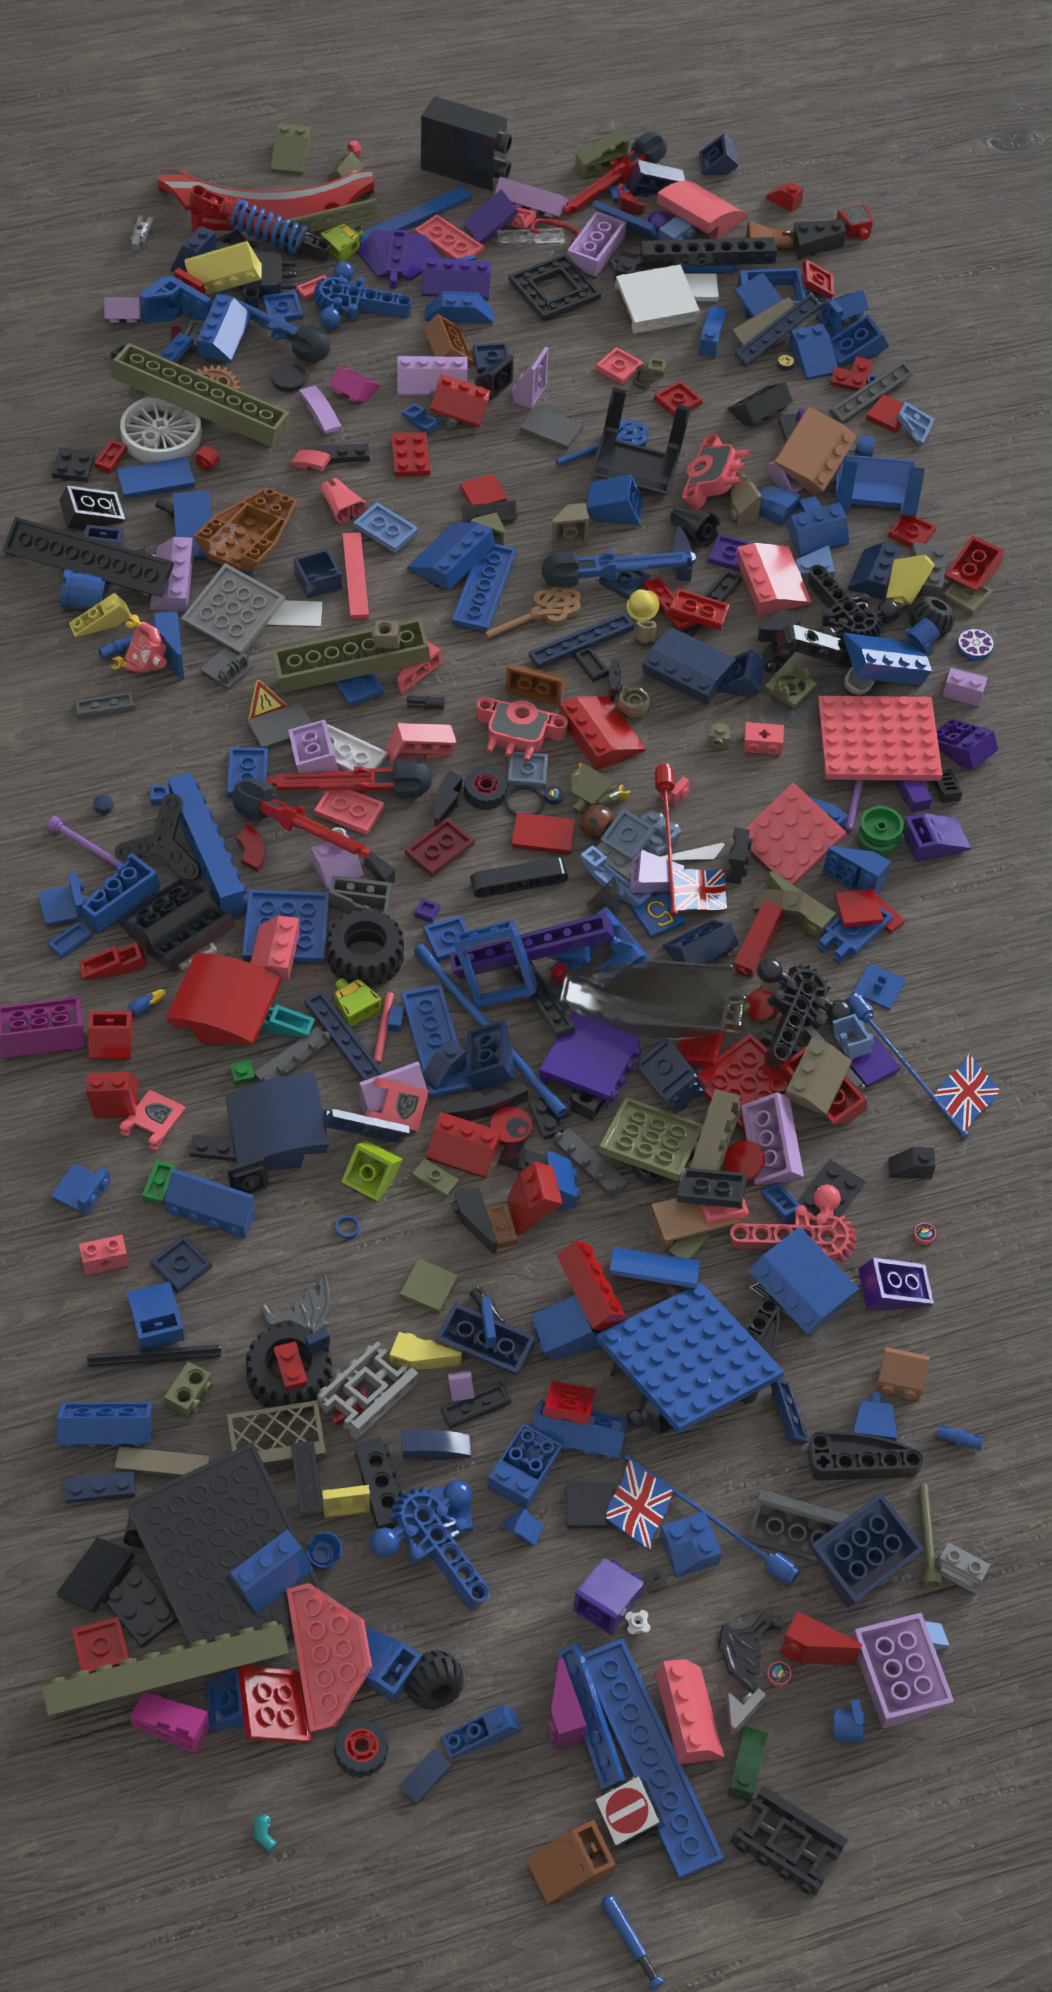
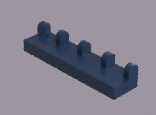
[323,1109,409,1143]

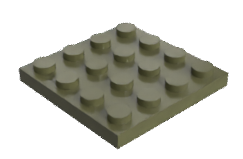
[598,1097,702,1181]

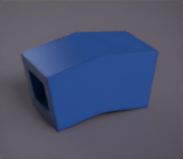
[388,1005,404,1032]

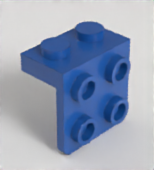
[39,872,87,925]
[52,1164,111,1216]

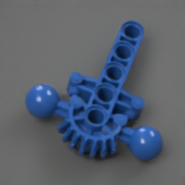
[314,262,412,329]
[370,1480,489,1609]

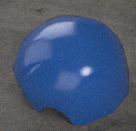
[305,1532,342,1570]

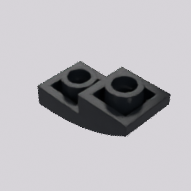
[608,658,623,702]

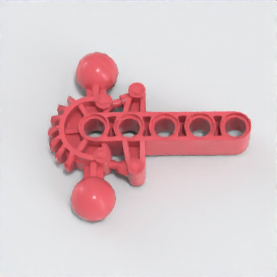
[730,1184,856,1263]

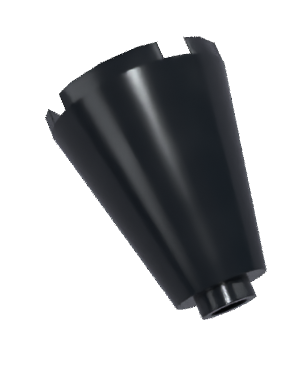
[670,507,720,548]

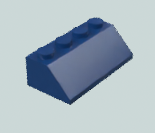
[197,294,251,363]
[164,1169,256,1238]
[532,1400,627,1459]
[56,1402,153,1447]

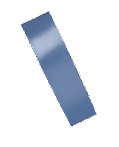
[580,845,652,906]

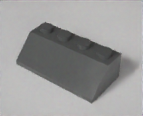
[747,1490,850,1562]

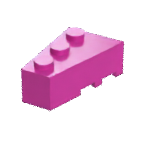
[130,1692,210,1754]

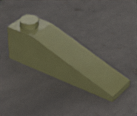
[767,871,836,939]

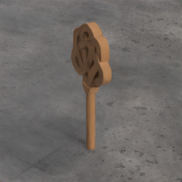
[485,587,581,639]

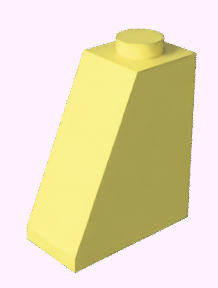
[886,555,934,607]

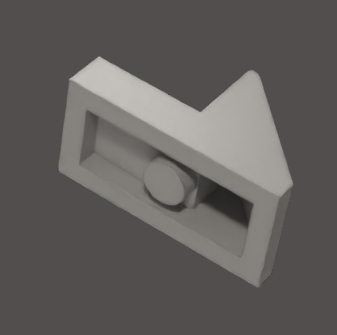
[726,1688,766,1736]

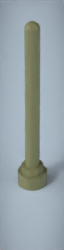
[919,1483,942,1589]

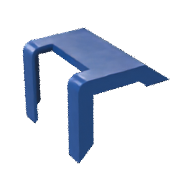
[835,455,925,517]

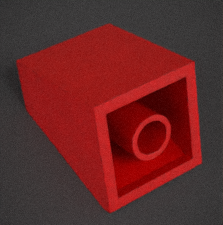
[86,1072,139,1118]

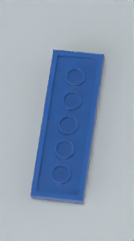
[452,544,517,632]
[401,985,471,1098]

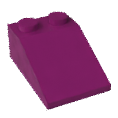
[546,1658,586,1750]

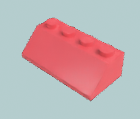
[655,1659,725,1764]

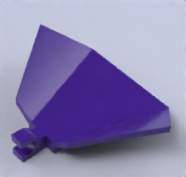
[357,229,440,288]

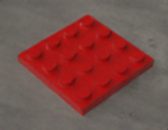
[697,1033,792,1135]

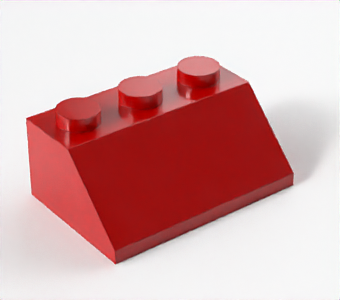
[430,374,490,428]
[426,1112,501,1179]

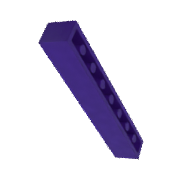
[450,913,615,979]

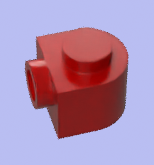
[194,445,220,471]

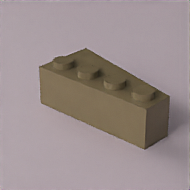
[687,1089,740,1171]

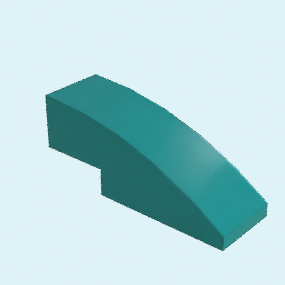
[260,1004,315,1037]

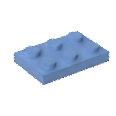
[353,502,419,553]

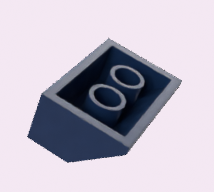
[848,542,901,600]
[663,920,739,971]

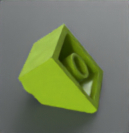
[341,1140,403,1201]

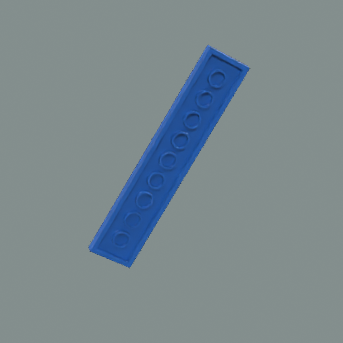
[583,1638,724,1880]

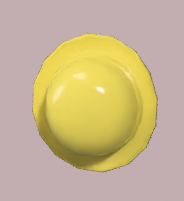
[626,589,659,621]

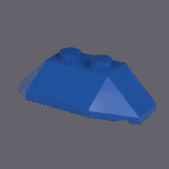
[425,291,494,324]

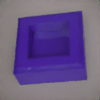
[414,898,441,923]

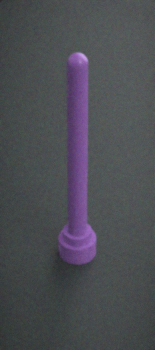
[845,780,864,832]
[47,816,124,867]

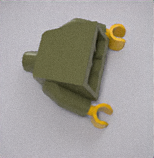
[570,763,630,814]

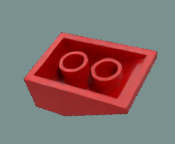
[944,535,1004,592]
[507,1162,563,1235]
[780,1611,862,1665]

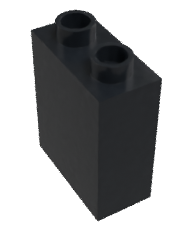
[421,96,513,191]

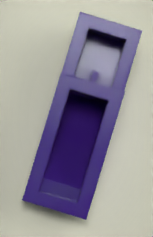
[894,780,932,812]

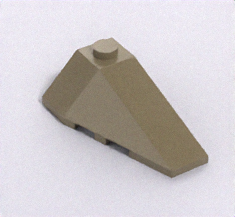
[728,470,761,527]

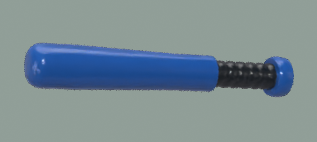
[601,1895,664,1990]

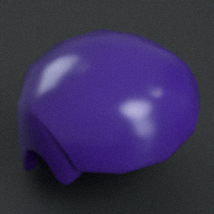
[647,211,672,233]

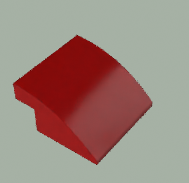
[166,953,282,1045]

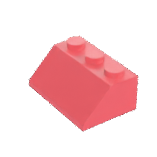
[251,916,300,982]

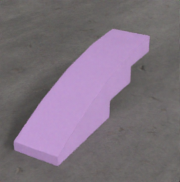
[299,385,342,434]

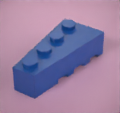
[82,852,160,933]

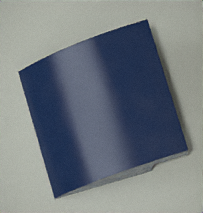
[225,1073,329,1170]

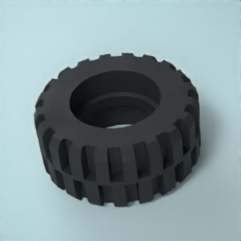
[326,909,404,988]
[245,1323,332,1413]

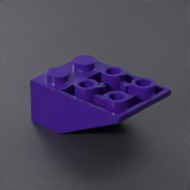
[936,719,998,770]
[902,813,971,862]

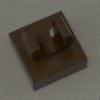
[632,365,655,389]

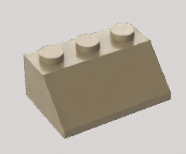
[786,1038,852,1115]

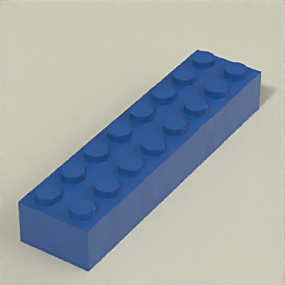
[168,772,247,918]

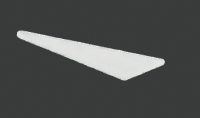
[661,843,724,860]

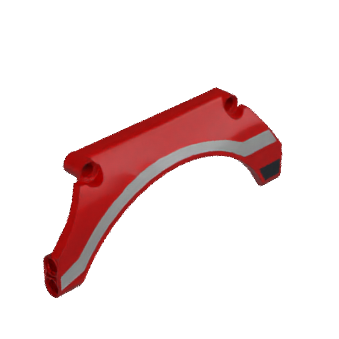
[158,169,374,232]

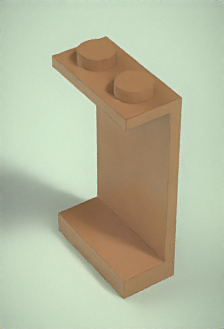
[650,1198,741,1251]

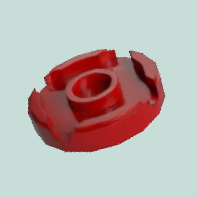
[724,1140,765,1182]

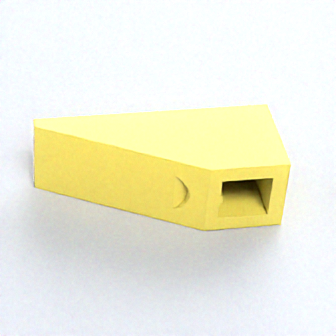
[69,593,131,637]
[390,1332,462,1371]

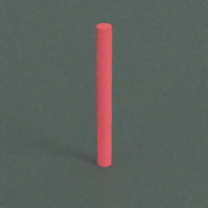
[374,992,394,1065]

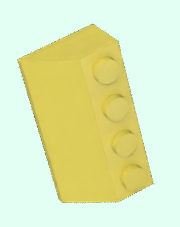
[185,241,261,295]

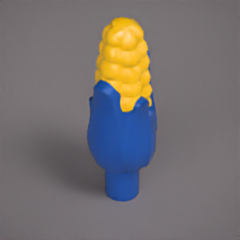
[125,989,165,1016]

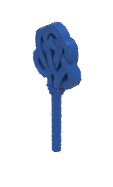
[556,419,648,466]

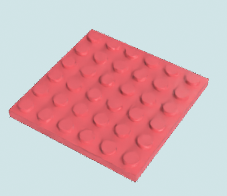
[818,696,942,781]

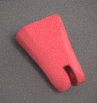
[319,478,367,524]

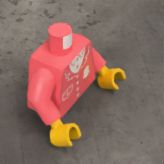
[111,615,167,673]

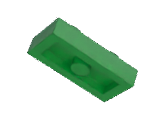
[142,1160,177,1205]

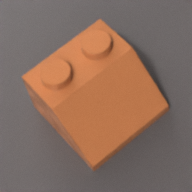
[875,1347,930,1400]

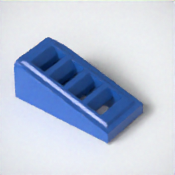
[761,1183,800,1225]

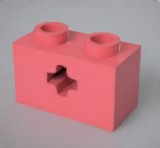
[743,722,784,755]
[79,1235,129,1275]

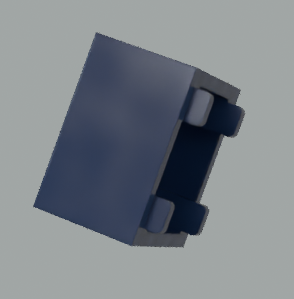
[294,548,342,599]

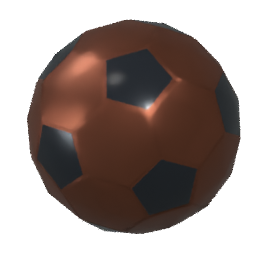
[580,805,615,840]

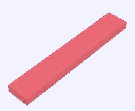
[343,532,369,620]

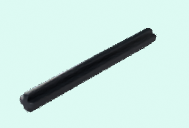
[87,1344,222,1367]

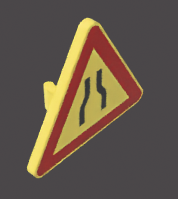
[249,680,288,719]

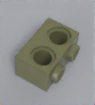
[164,1362,213,1419]

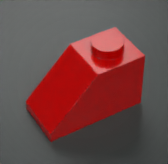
[766,182,804,213]

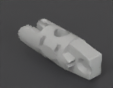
[130,215,153,252]

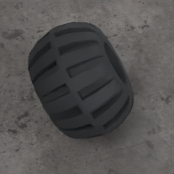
[909,596,955,639]
[406,1650,464,1710]

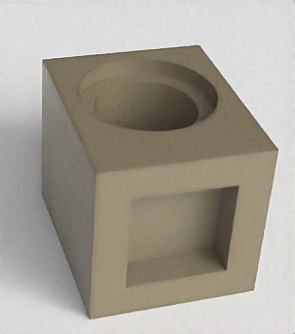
[372,621,401,648]

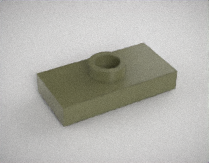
[412,1158,459,1198]

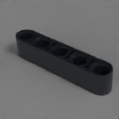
[470,858,569,898]

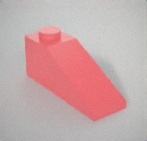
[397,641,442,694]

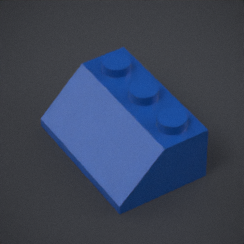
[786,502,849,557]
[228,1529,313,1614]

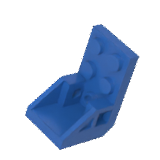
[139,276,212,324]

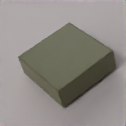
[647,358,667,376]

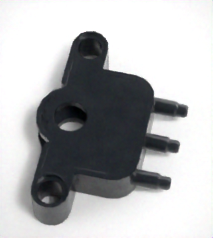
[239,241,296,309]

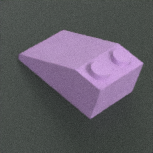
[511,347,549,409]
[288,719,339,773]

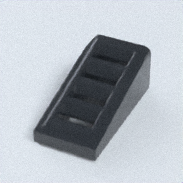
[934,769,962,803]
[363,851,395,884]

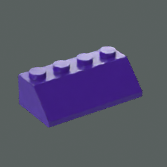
[421,257,491,300]

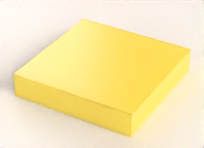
[322,1485,370,1518]

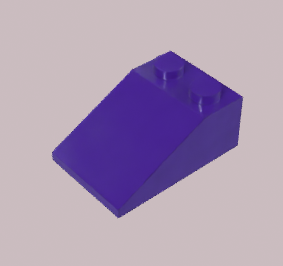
[858,1258,934,1311]

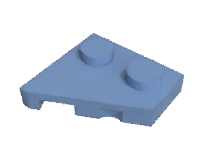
[896,402,935,446]
[796,546,835,578]

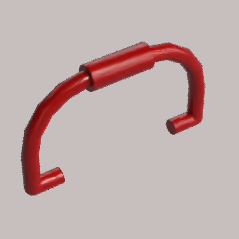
[530,218,580,243]

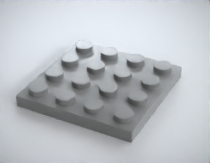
[181,563,286,654]

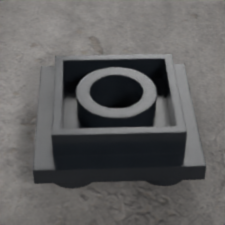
[226,1157,269,1194]

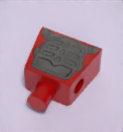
[836,204,873,240]

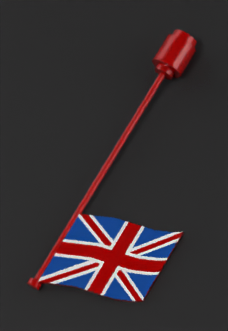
[654,764,727,917]

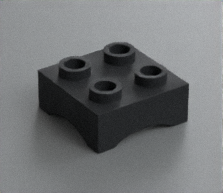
[725,827,753,885]

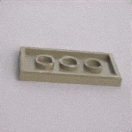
[732,297,808,348]

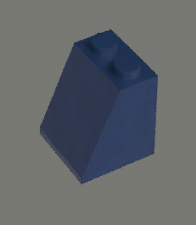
[170,226,216,273]

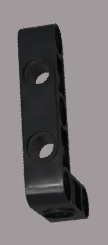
[762,625,853,673]

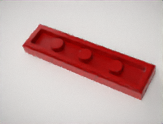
[643,577,696,631]

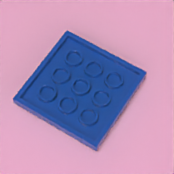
[242,889,329,963]

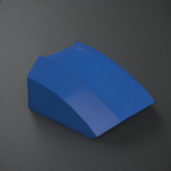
[758,486,803,526]

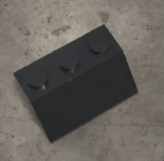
[727,382,793,426]

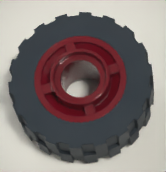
[464,766,507,810]

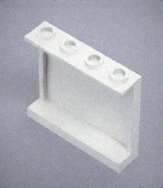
[615,265,700,334]

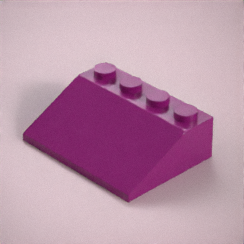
[0,997,85,1058]

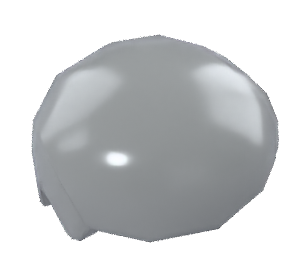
[844,667,874,696]

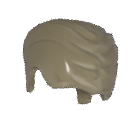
[618,685,650,718]

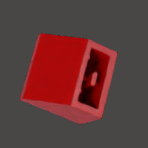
[88,1011,133,1060]

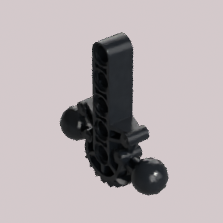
[808,565,900,638]
[757,958,852,1068]

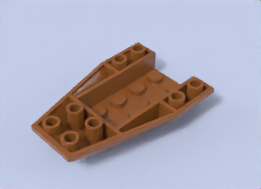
[193,487,297,572]

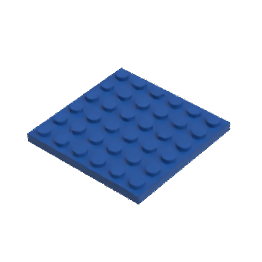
[596,1283,784,1433]

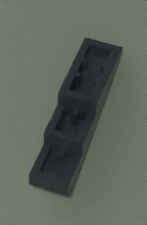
[444,1084,529,1121]

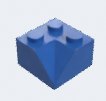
[660,1512,722,1578]

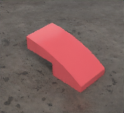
[291,450,330,472]

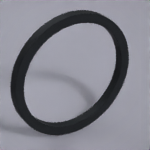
[505,785,544,816]

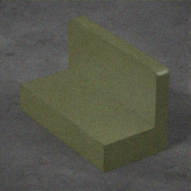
[327,151,364,181]

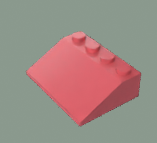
[736,543,811,616]

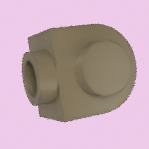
[635,621,657,644]
[708,723,730,749]

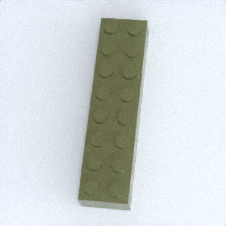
[273,618,431,693]

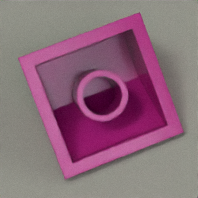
[329,366,381,403]

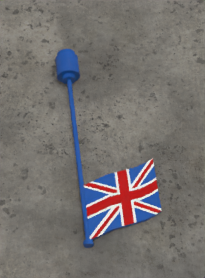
[846,993,999,1139]
[606,1453,800,1585]

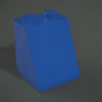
[586,474,643,525]
[532,1295,602,1360]

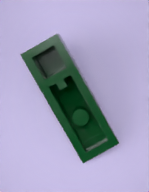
[727,1726,768,1803]

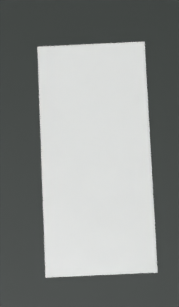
[266,601,322,626]

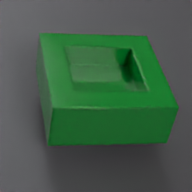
[230,1060,255,1085]

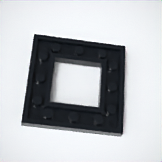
[508,253,601,321]

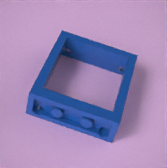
[738,268,806,318]
[453,919,537,1008]

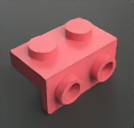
[505,207,537,229]

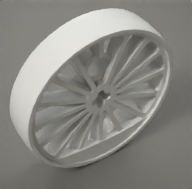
[120,396,202,463]

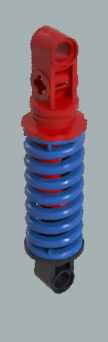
[189,185,331,262]

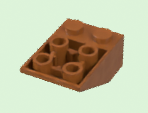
[526,1820,616,1905]

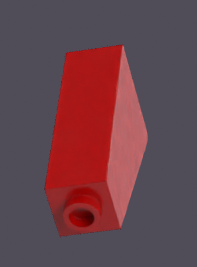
[734,900,783,977]

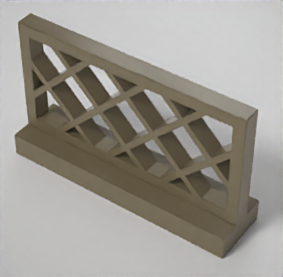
[227,1400,326,1466]

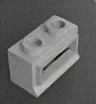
[936,1542,990,1594]

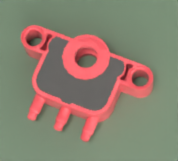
[682,433,750,510]
[476,697,568,762]

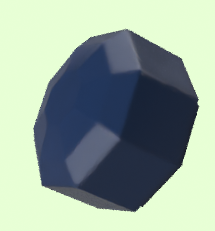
[93,794,113,815]

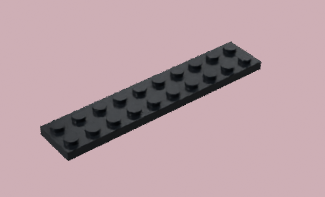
[2,517,175,598]

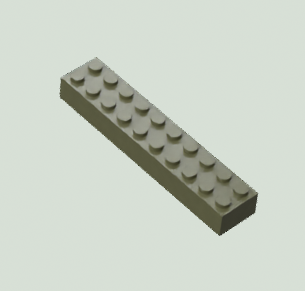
[111,343,289,447]
[42,1621,290,1716]

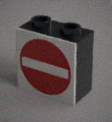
[596,1777,666,1849]

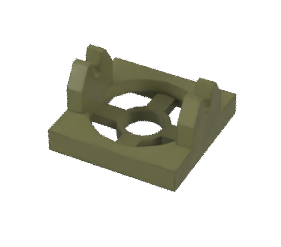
[764,663,817,709]

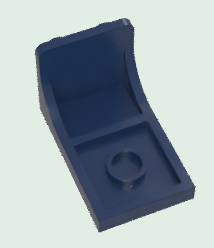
[635,1038,708,1114]

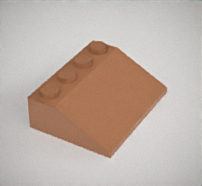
[774,407,857,496]

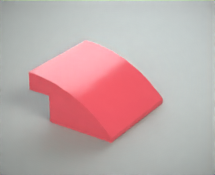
[657,181,748,239]

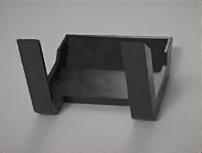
[590,387,691,494]

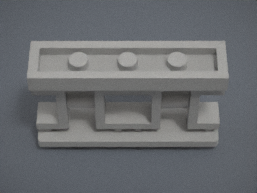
[317,1341,418,1441]

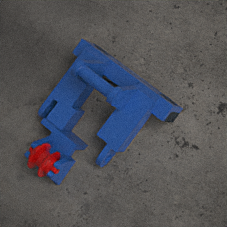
[550,906,660,995]

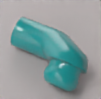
[253,1814,278,1853]

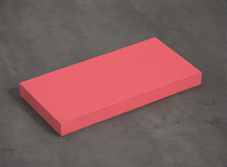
[414,215,485,259]

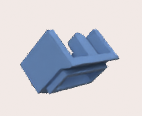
[832,1014,874,1060]

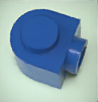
[855,436,875,457]

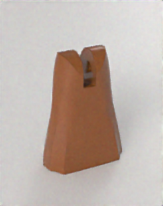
[746,221,794,249]

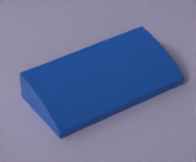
[609,1247,700,1288]

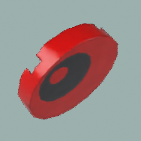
[490,1107,532,1145]

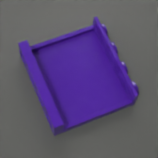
[539,1011,642,1109]

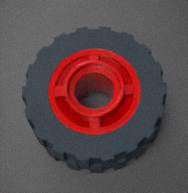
[334,1719,389,1778]

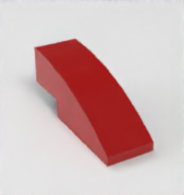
[78,942,148,980]

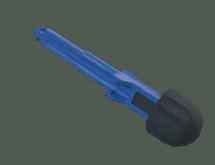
[216,291,331,362]
[541,551,696,587]

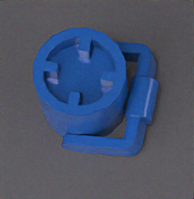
[905,618,940,656]
[834,1699,864,1743]

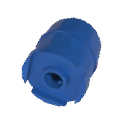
[59,569,106,610]

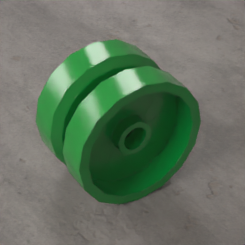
[857,806,903,857]

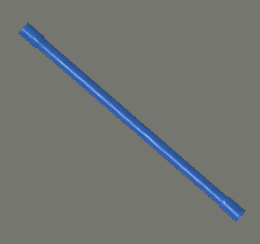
[414,944,567,1117]

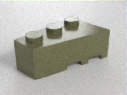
[575,128,629,178]

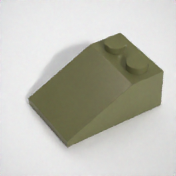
[271,123,311,175]

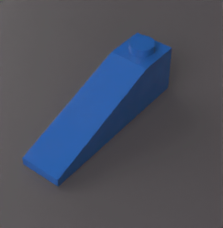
[699,306,727,358]

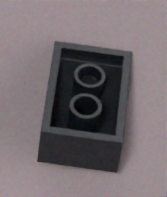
[59,486,125,530]

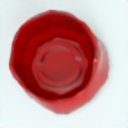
[746,989,779,1021]

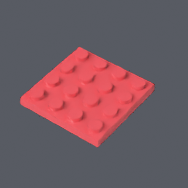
[745,782,848,886]

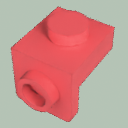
[659,777,690,806]

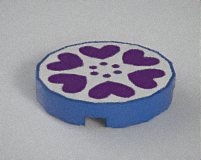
[957,628,994,661]

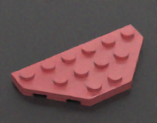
[286,1583,372,1733]

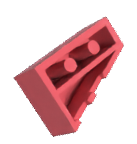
[386,723,456,766]

